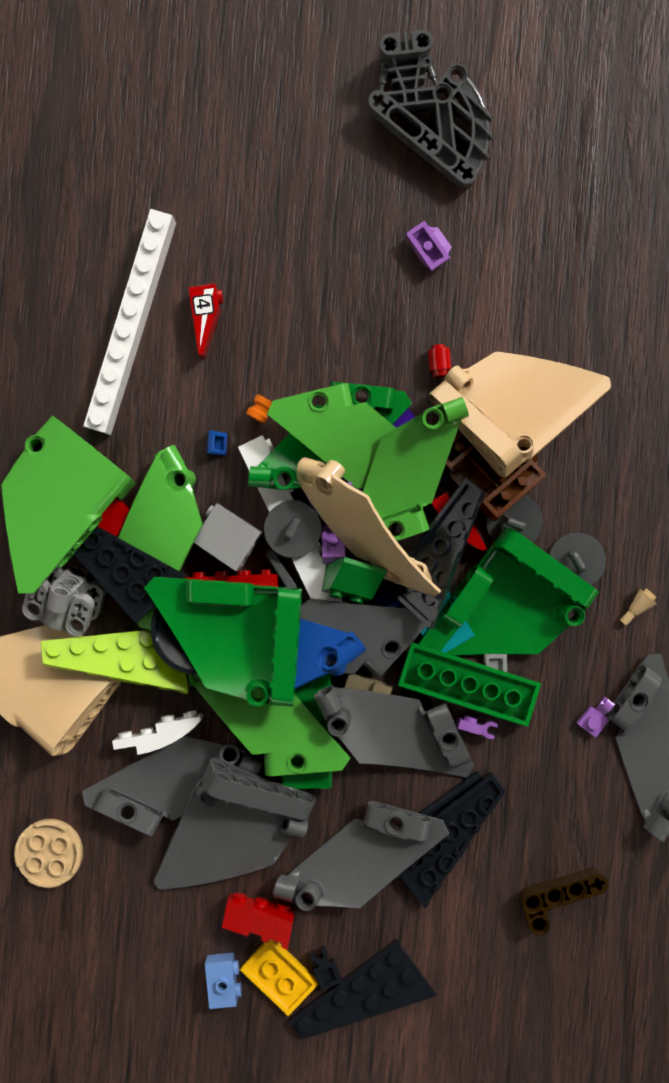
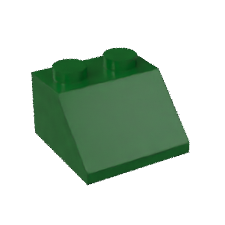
[321,557,386,604]

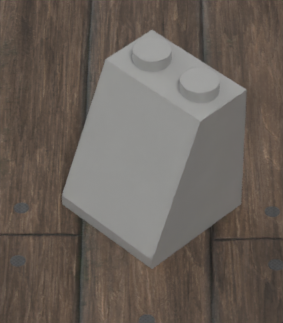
[194,503,264,571]

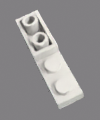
[112,711,203,755]

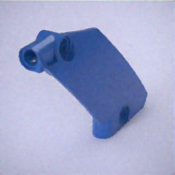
[295,619,367,689]

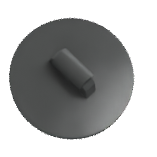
[486,496,543,543]
[264,500,321,558]
[549,533,606,585]

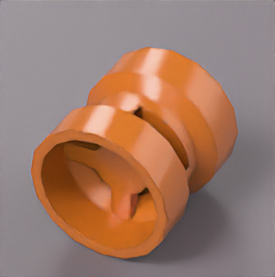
[246,394,272,425]

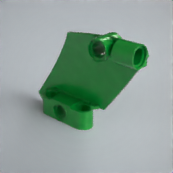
[248,382,412,490]

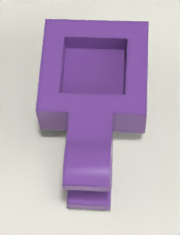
[576,697,615,737]
[456,715,498,739]

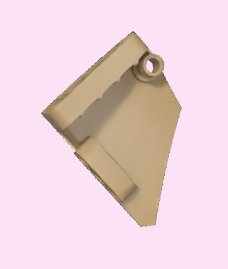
[0,625,122,756]

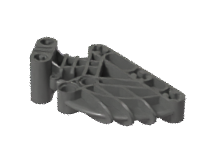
[368,30,494,189]

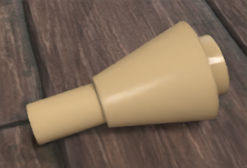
[620,588,657,626]

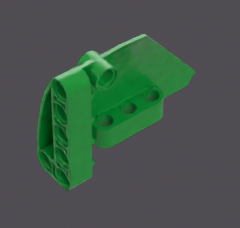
[419,527,599,655]
[144,577,302,707]

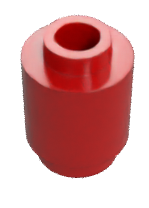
[427,344,452,378]

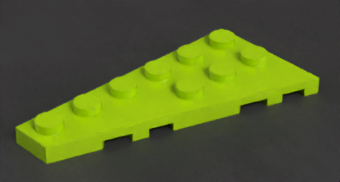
[40,630,188,694]

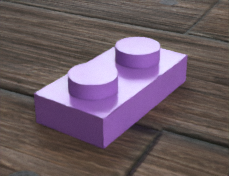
[322,525,345,563]

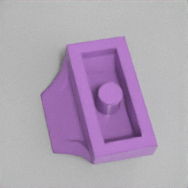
[405,221,452,272]

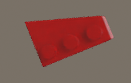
[222,893,295,950]

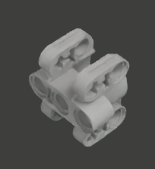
[22,566,106,637]

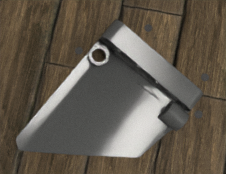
[154,758,316,890]

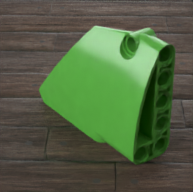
[1,415,136,594]

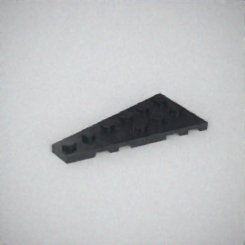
[384,478,485,629]
[74,526,188,623]
[399,772,506,909]
[289,938,437,1039]

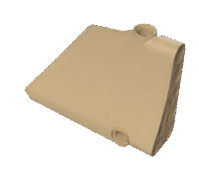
[428,352,611,478]

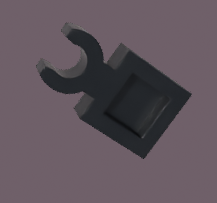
[311,945,343,991]

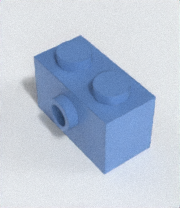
[205,953,242,1009]

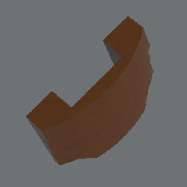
[443,432,547,522]

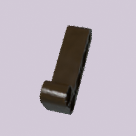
[519,868,609,936]

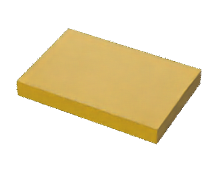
[240,939,319,1016]

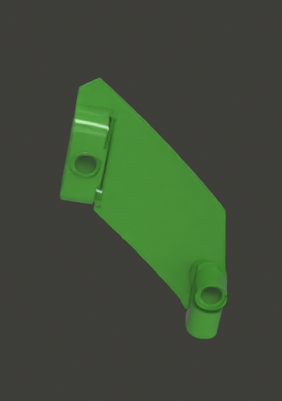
[267,383,396,489]
[363,397,469,541]
[119,445,203,630]
[188,674,350,776]

